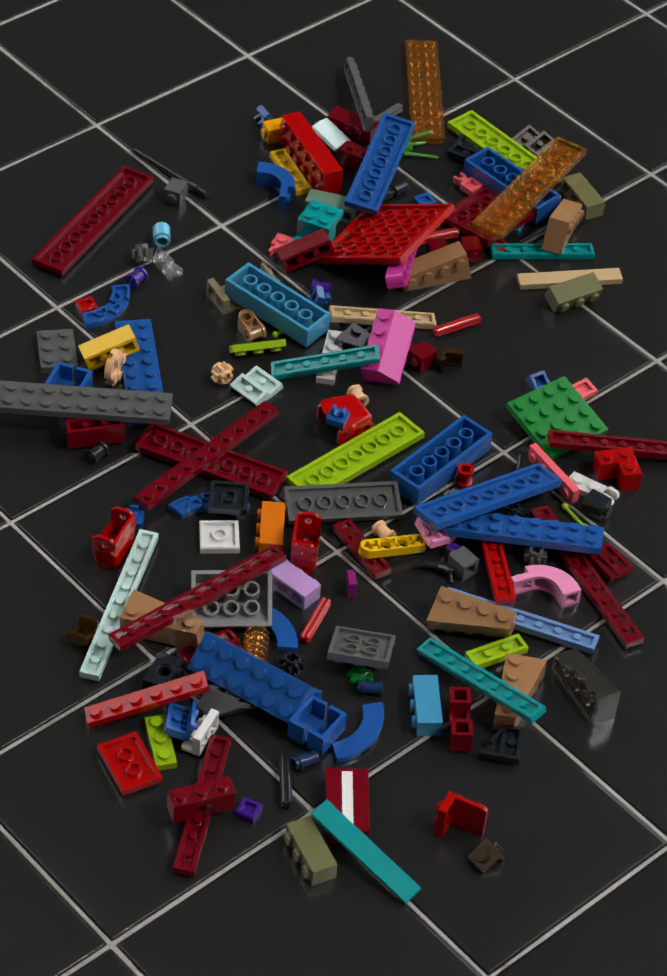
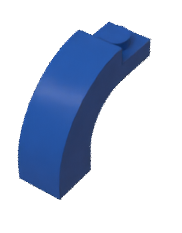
[256,161,295,210]

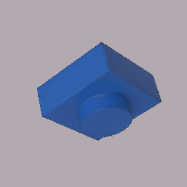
[413,192,437,204]

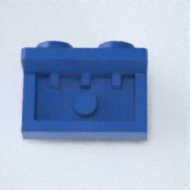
[163,700,199,741]

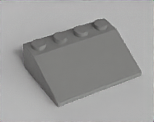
[191,570,273,628]

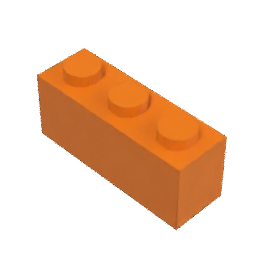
[255,501,285,552]

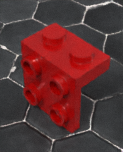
[433,791,488,839]

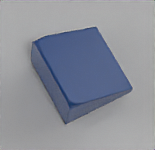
[525,370,550,390]

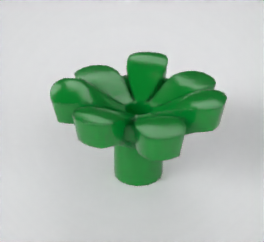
[346,665,373,685]

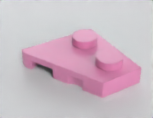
[415,517,456,549]

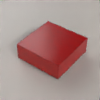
[75,296,99,316]

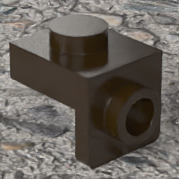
[436,347,464,372]
[67,614,99,646]
[468,839,506,873]

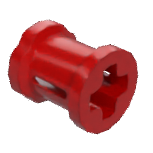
[456,463,474,488]

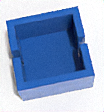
[45,362,93,387]
[287,695,347,756]

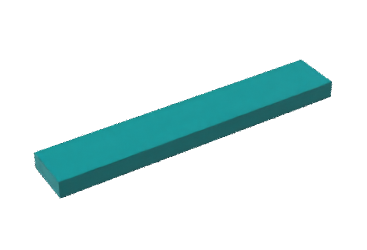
[490,243,595,260]
[271,344,381,380]
[311,799,421,905]

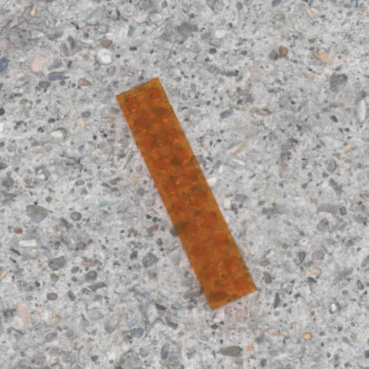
[405,40,445,144]
[472,137,587,241]

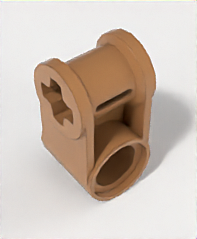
[238,309,266,343]

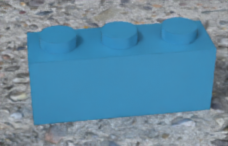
[408,675,443,736]

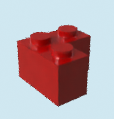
[592,447,642,492]

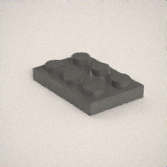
[37,329,78,373]

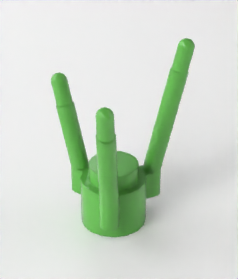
[404,131,438,159]

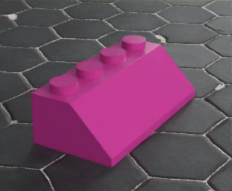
[360,308,416,385]

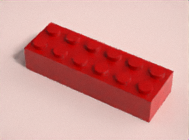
[279,111,343,195]

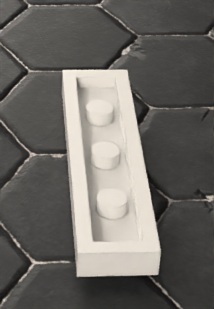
[316,330,344,385]

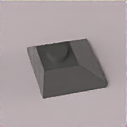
[197,685,257,717]

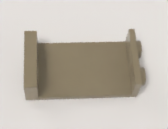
[207,262,280,315]

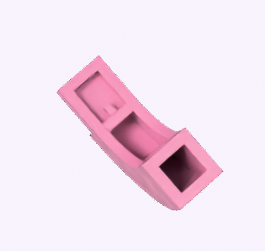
[511,565,582,608]

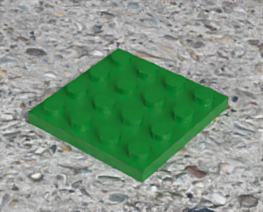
[506,376,608,460]

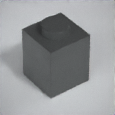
[164,177,188,207]
[447,546,479,581]

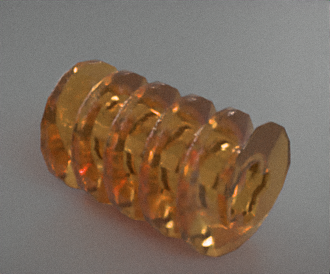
[242,626,270,661]

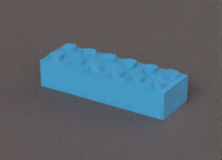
[224,262,331,347]

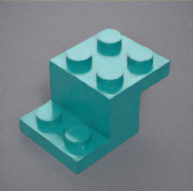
[292,200,344,241]

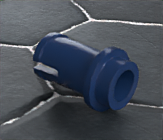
[357,678,383,695]
[291,750,319,771]

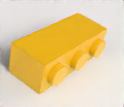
[78,324,140,370]

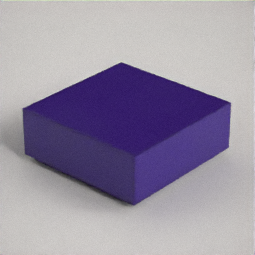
[234,797,263,824]

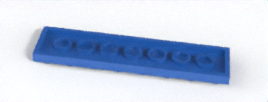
[344,113,415,216]
[115,319,163,426]
[414,463,562,531]
[445,513,604,555]

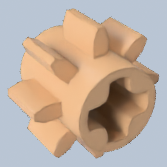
[211,361,233,385]

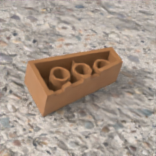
[402,241,472,292]
[120,589,204,650]
[492,653,547,731]

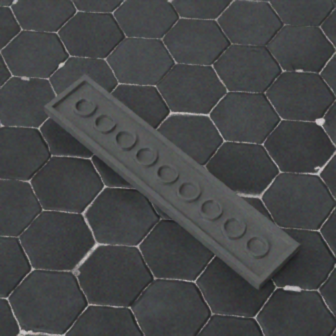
[0,380,173,425]

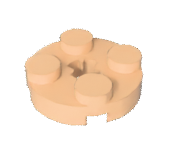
[104,348,126,386]

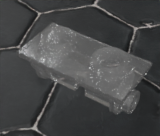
[152,246,183,281]

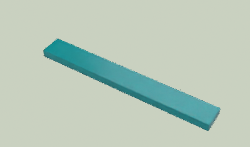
[416,637,547,724]

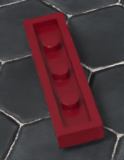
[333,518,391,580]

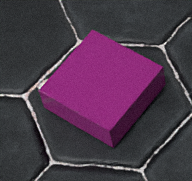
[346,570,357,598]

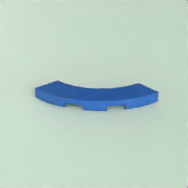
[82,284,130,329]
[168,492,250,519]
[269,607,298,653]
[332,702,384,763]

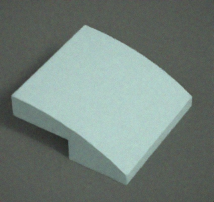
[312,118,351,151]
[230,365,283,406]

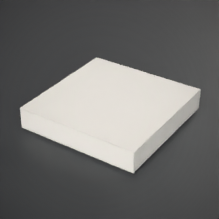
[199,520,240,554]

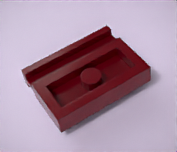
[586,542,634,583]

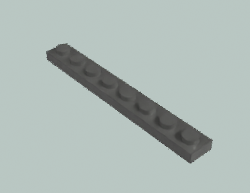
[344,57,375,132]

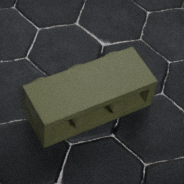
[561,173,605,220]
[544,272,603,313]
[284,816,337,886]

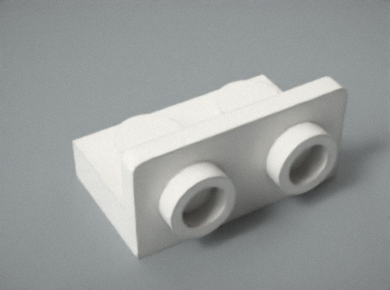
[181,708,219,757]

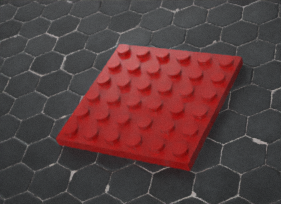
[316,204,455,265]

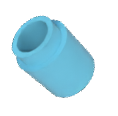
[153,222,171,248]

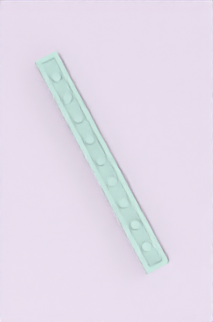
[79,529,159,681]

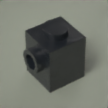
[580,489,612,523]

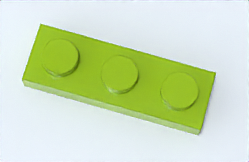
[229,339,286,356]
[465,633,528,668]
[145,714,177,771]

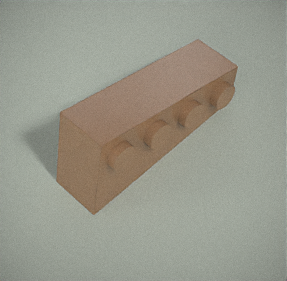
[542,199,584,255]
[427,586,517,638]

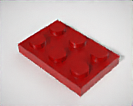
[97,732,162,796]

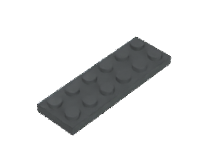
[283,481,403,524]

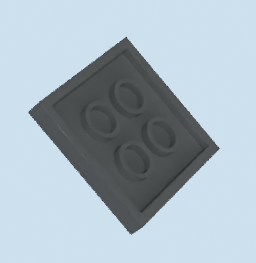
[327,626,396,670]

